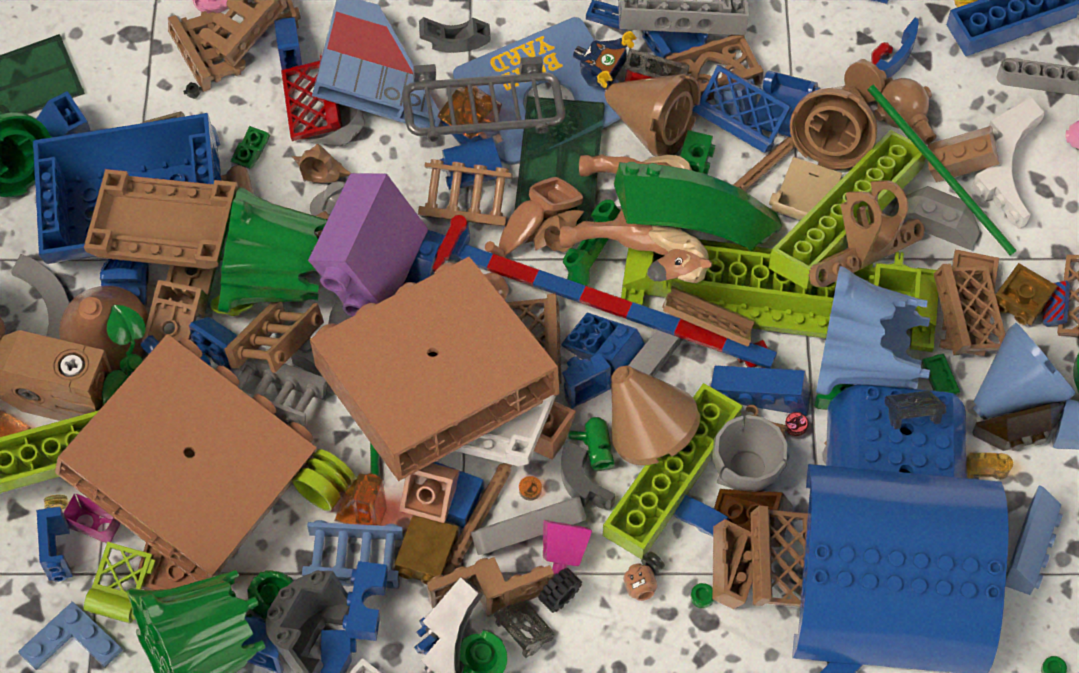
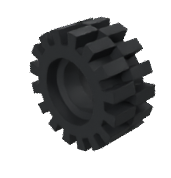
[538,568,582,613]

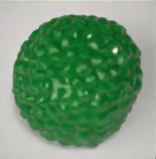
[247,570,294,619]

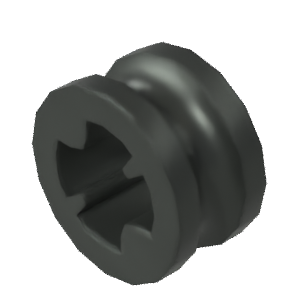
[641,551,665,575]

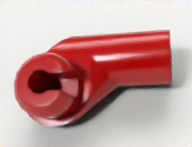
[871,42,893,65]

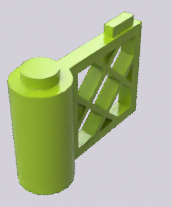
[84,542,156,624]

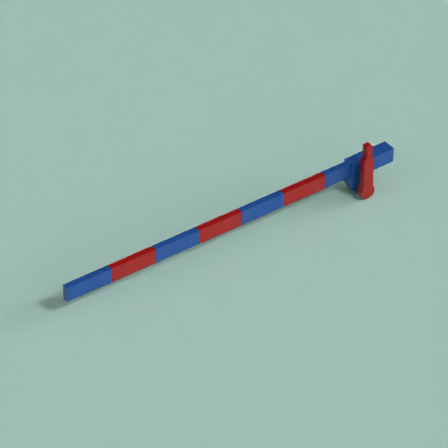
[424,215,777,369]

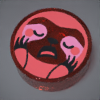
[785,412,808,436]

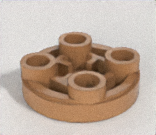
[844,59,887,103]

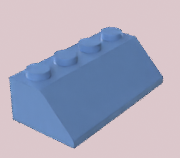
[1005,485,1063,595]

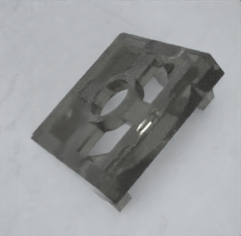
[885,391,946,429]
[494,600,556,658]

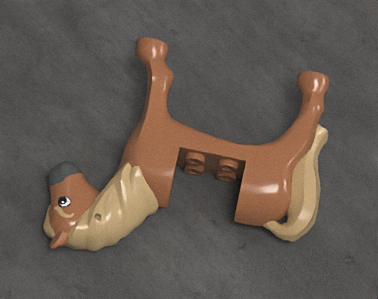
[560,154,712,283]

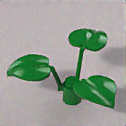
[102,305,146,406]

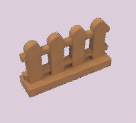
[199,0,288,67]
[168,11,246,92]

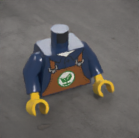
[573,31,637,89]

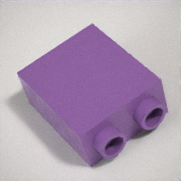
[308,173,428,317]

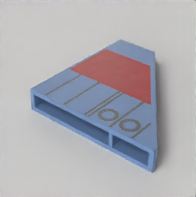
[312,0,442,128]

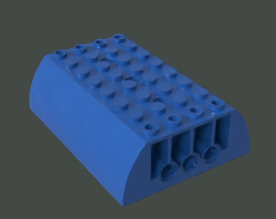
[33,113,222,264]
[826,384,967,478]

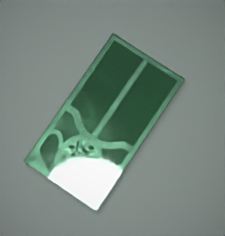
[0,34,85,115]
[514,96,605,226]

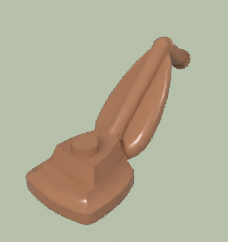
[485,177,583,258]

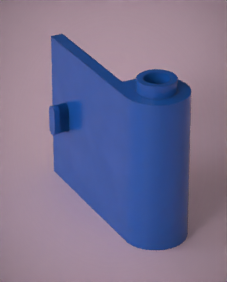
[747,70,821,137]

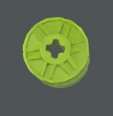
[292,449,356,511]

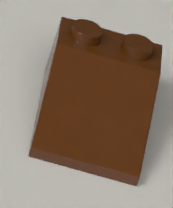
[714,489,793,547]

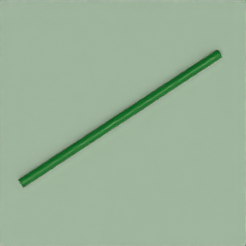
[867,84,1017,256]

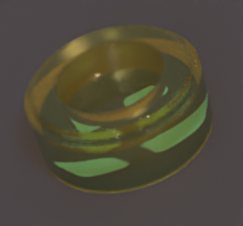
[44,495,68,509]

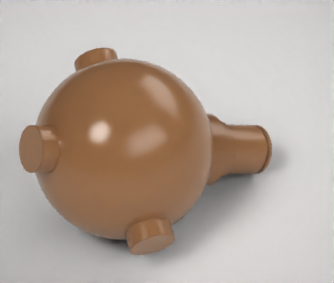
[874,78,936,145]

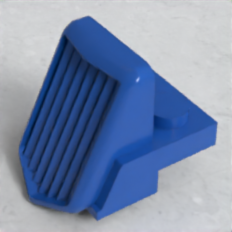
[100,258,149,305]

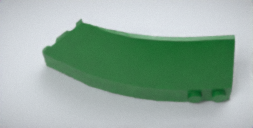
[614,162,782,252]

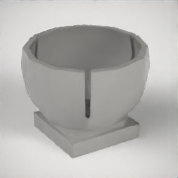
[712,415,788,492]

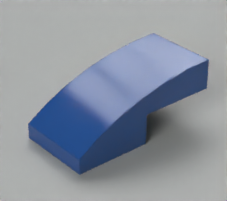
[674,495,729,537]

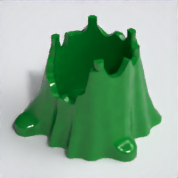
[218,187,328,313]
[127,570,266,673]

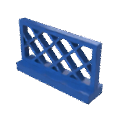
[693,65,792,153]

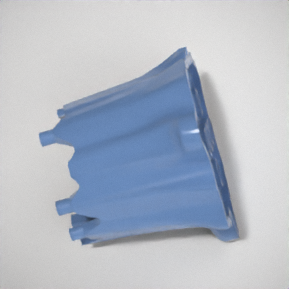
[816,266,930,395]

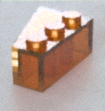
[334,473,387,526]

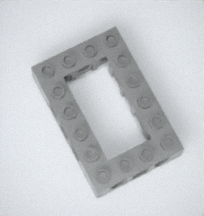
[618,0,749,35]

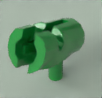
[569,417,614,471]

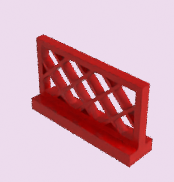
[281,55,343,141]

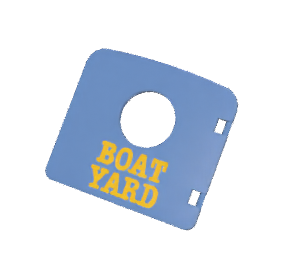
[453,17,621,165]

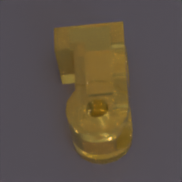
[966,453,1013,480]

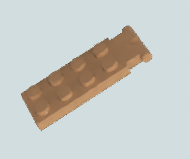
[939,249,999,356]

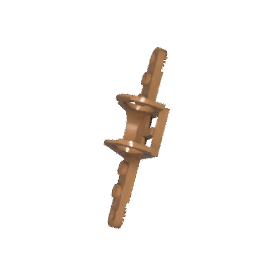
[808,180,924,287]

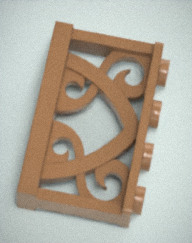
[665,35,764,105]

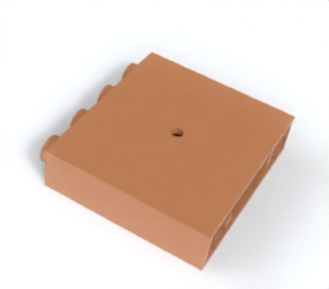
[310,257,560,481]
[55,334,317,581]

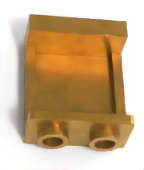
[395,515,459,585]

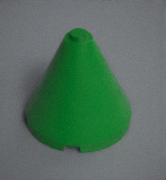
[0,112,52,197]

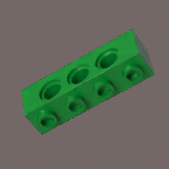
[680,130,716,175]

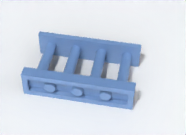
[302,520,404,589]

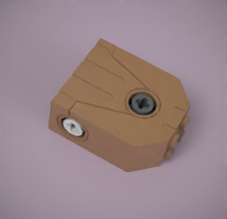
[0,330,112,421]

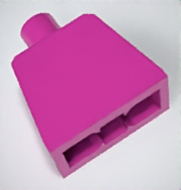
[543,520,592,575]

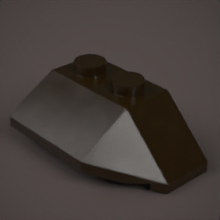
[972,401,1065,451]

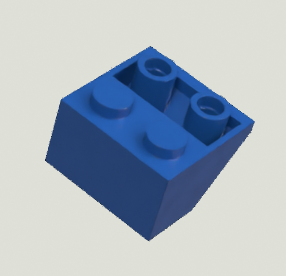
[36,91,90,137]
[189,317,238,370]

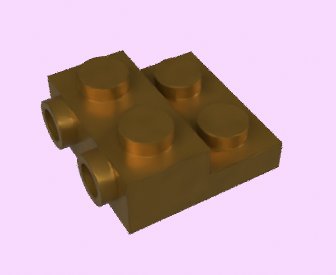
[995,263,1057,326]

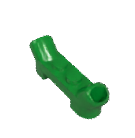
[563,199,622,286]

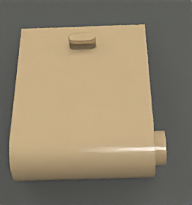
[769,157,842,220]

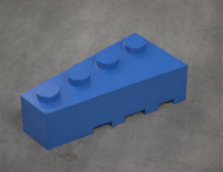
[711,365,811,416]

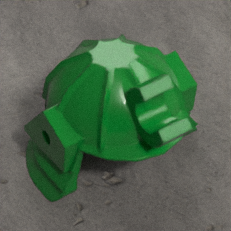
[460,629,507,673]

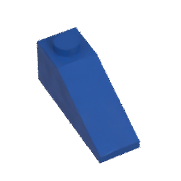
[320,630,357,673]

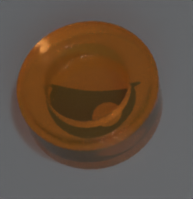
[519,476,542,501]

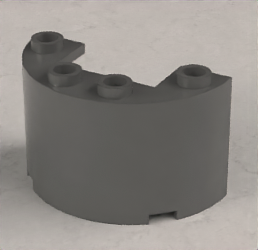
[265,570,350,673]

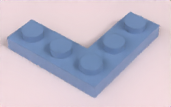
[18,601,123,670]

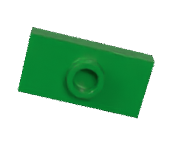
[921,353,960,396]

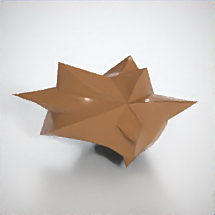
[291,144,350,183]
[525,210,584,252]

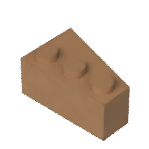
[713,519,753,609]

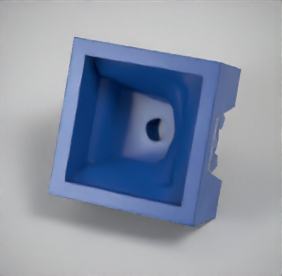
[562,353,611,409]

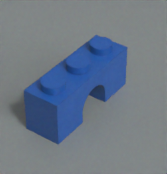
[343,561,388,641]

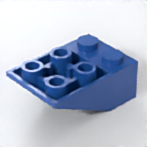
[561,312,645,376]

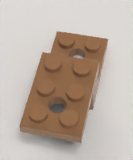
[142,265,217,342]
[427,557,554,616]

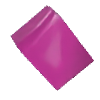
[64,493,120,543]

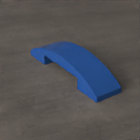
[876,17,919,79]

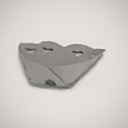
[301,104,365,146]

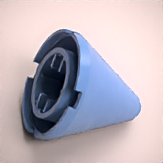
[973,323,1076,419]

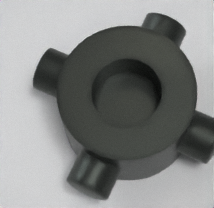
[183,82,202,99]

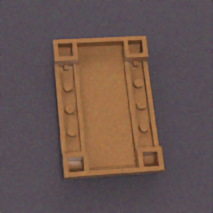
[84,169,238,269]

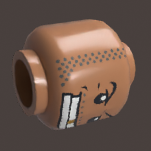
[623,563,658,601]

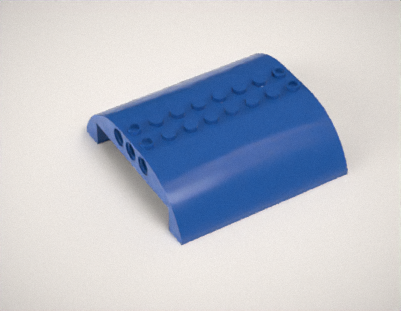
[792,464,1009,673]

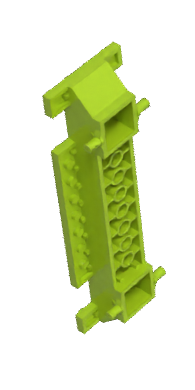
[621,227,938,352]

